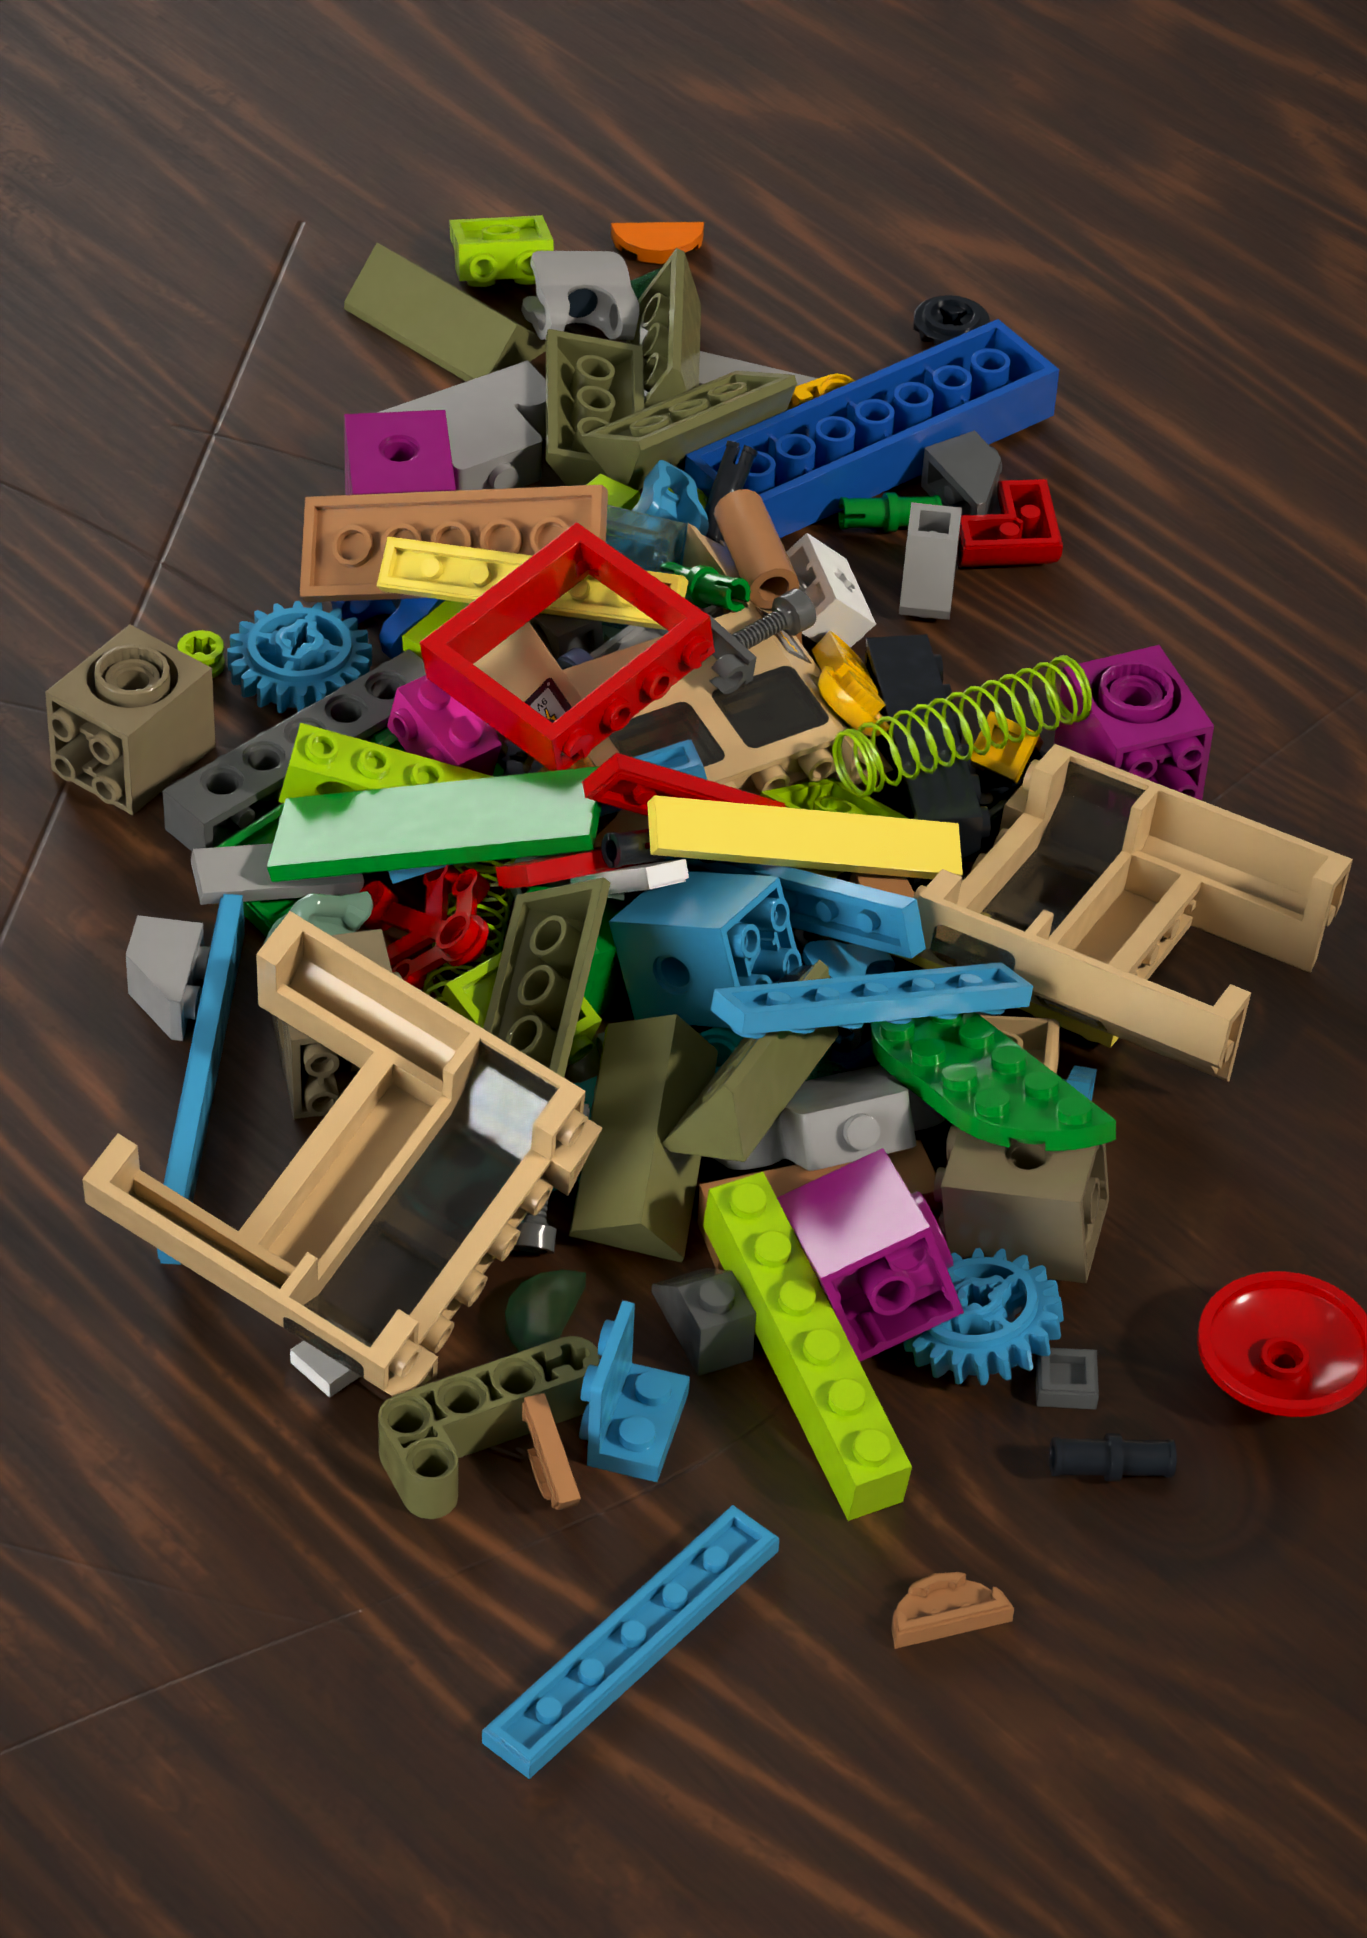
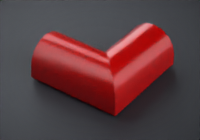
[956,479,1063,567]

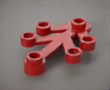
[358,865,490,990]

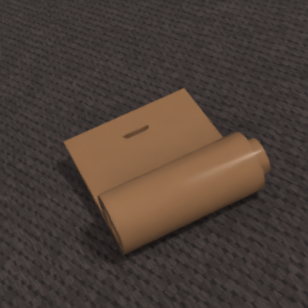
[714,489,802,644]

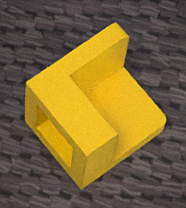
[971,711,1044,784]

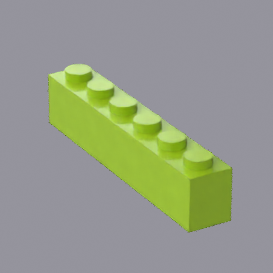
[703,1172,912,1521]

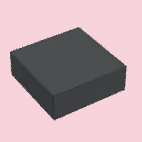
[1035,1348,1099,1409]

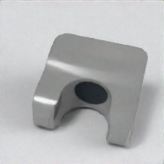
[521,251,639,340]

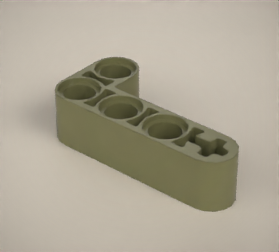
[378,1336,600,1519]

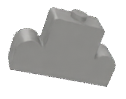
[377,360,546,491]
[713,1064,944,1171]

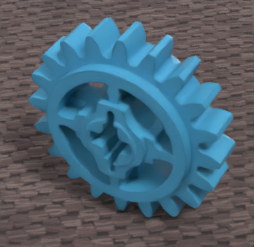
[227,601,372,713]
[903,1248,1064,1385]

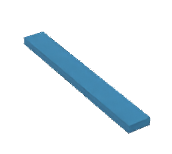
[157,894,245,1265]

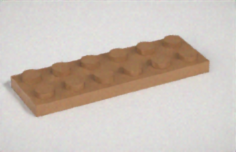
[300,485,608,602]

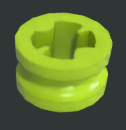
[177,630,225,678]

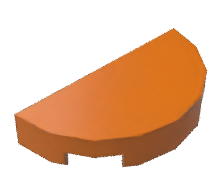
[611,222,704,264]

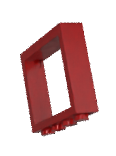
[419,522,715,771]

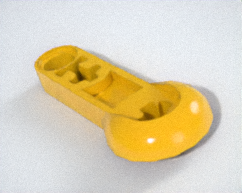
[812,630,890,736]

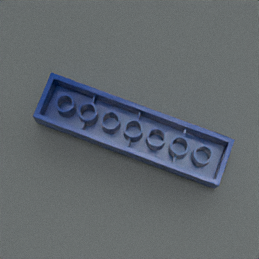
[684,319,1059,538]

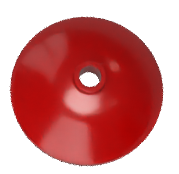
[1197,1271,1367,1417]

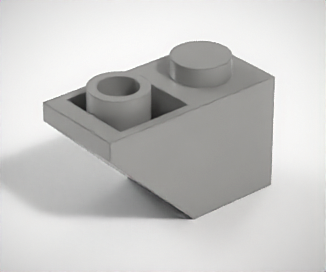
[899,502,962,620]
[126,915,211,1041]

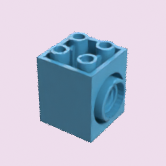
[609,871,802,1028]

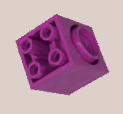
[344,410,456,495]
[1053,645,1214,827]
[777,1148,964,1362]

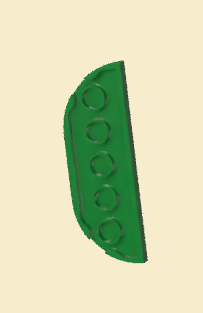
[871,1012,1116,1151]

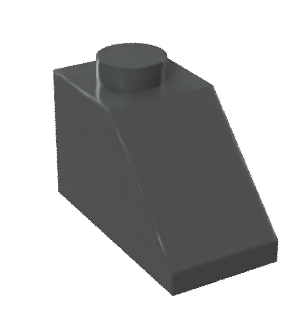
[921,430,1002,515]
[651,1268,756,1376]

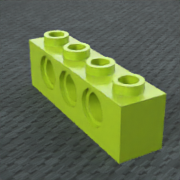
[278,723,494,803]

